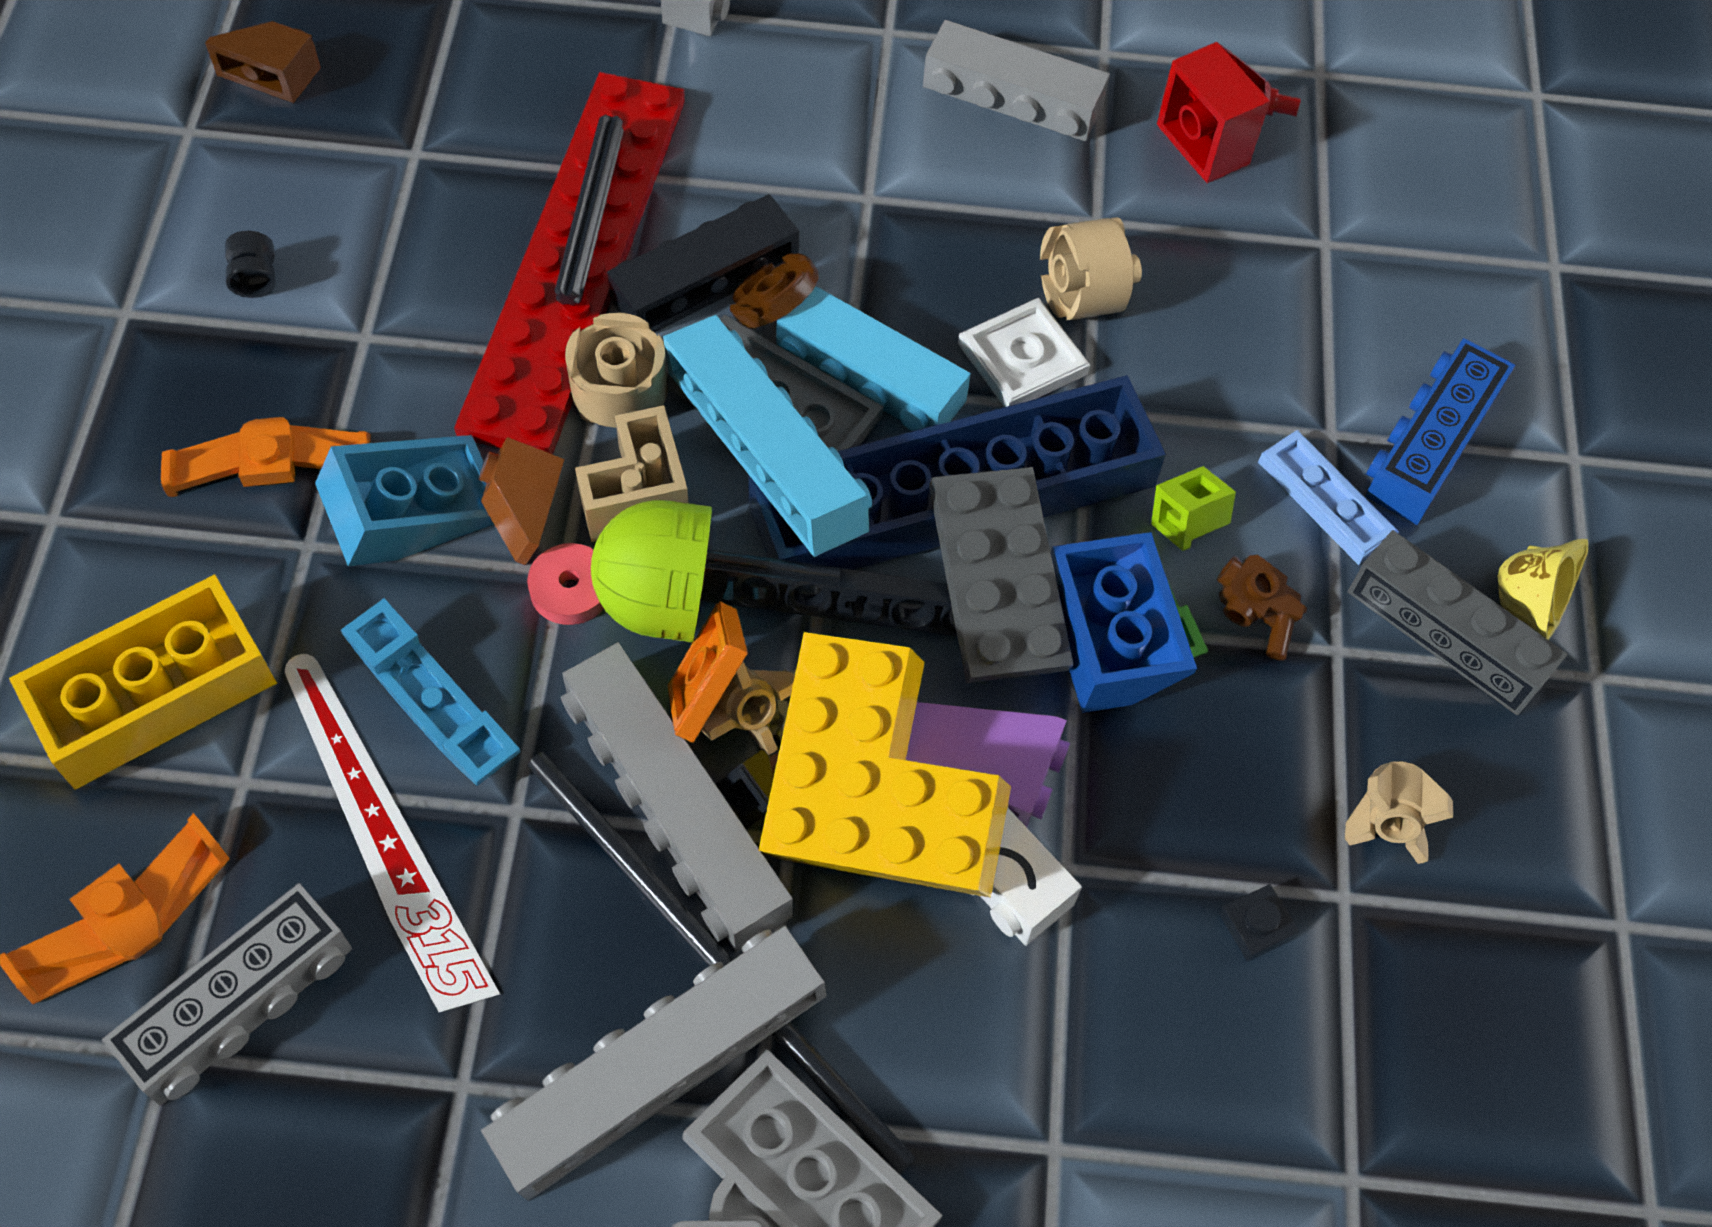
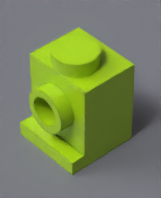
[1151,466,1236,551]

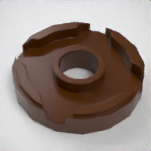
[730,254,819,328]

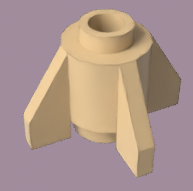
[702,662,795,755]
[1345,762,1453,864]

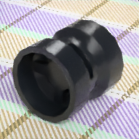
[225,230,276,298]

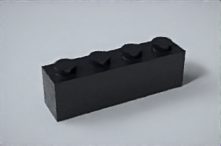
[607,194,799,332]

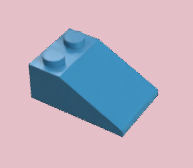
[315,435,494,566]

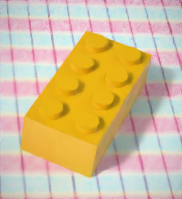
[9,574,277,790]

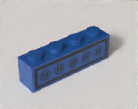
[1365,338,1515,525]

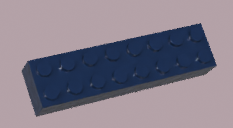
[748,375,1166,570]

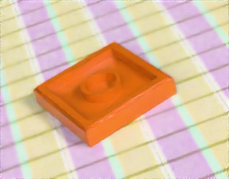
[667,601,748,743]

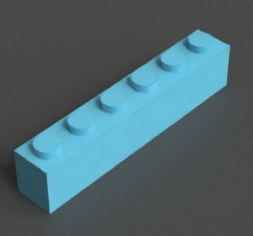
[663,315,872,557]

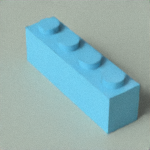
[776,286,971,431]

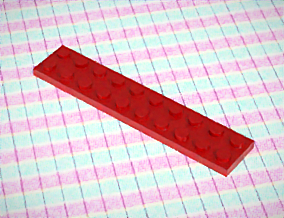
[454,72,685,454]

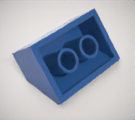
[1050,532,1197,713]

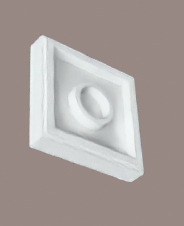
[958,298,1090,407]

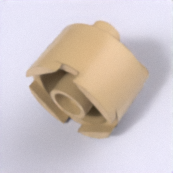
[1040,217,1142,320]
[565,313,668,428]

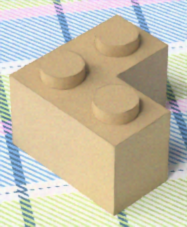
[575,405,689,542]

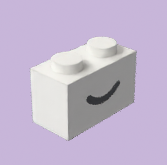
[970,807,1082,946]

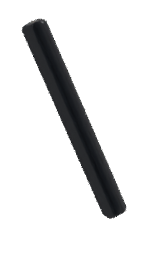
[555,114,624,306]

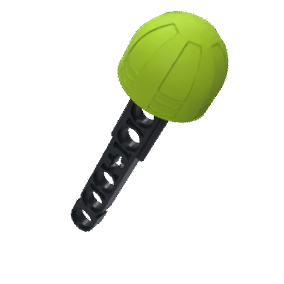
[591,500,957,642]

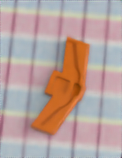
[161,417,371,497]
[0,813,230,1004]

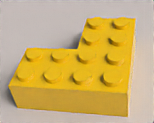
[758,632,1011,898]

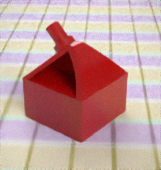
[1156,42,1301,183]

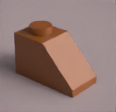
[479,437,565,565]

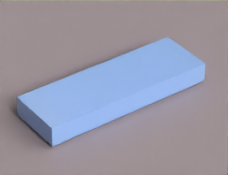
[1258,430,1399,565]

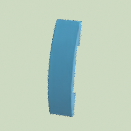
[341,598,520,786]

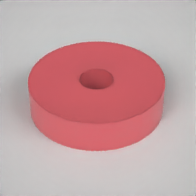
[527,543,604,625]

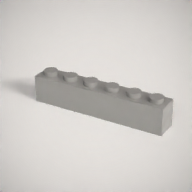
[561,642,793,952]
[481,926,827,1201]

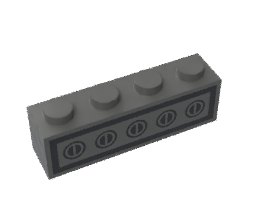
[1347,530,1568,716]

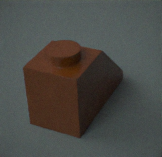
[205,21,321,103]

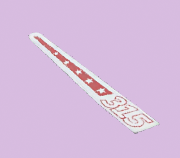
[285,654,500,1012]

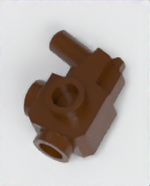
[1216,554,1307,660]

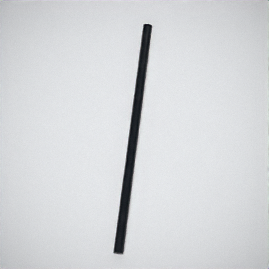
[528,752,916,1175]

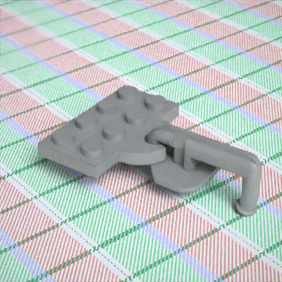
[672,1050,942,1227]

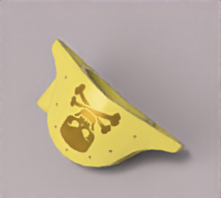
[1497,539,1588,640]

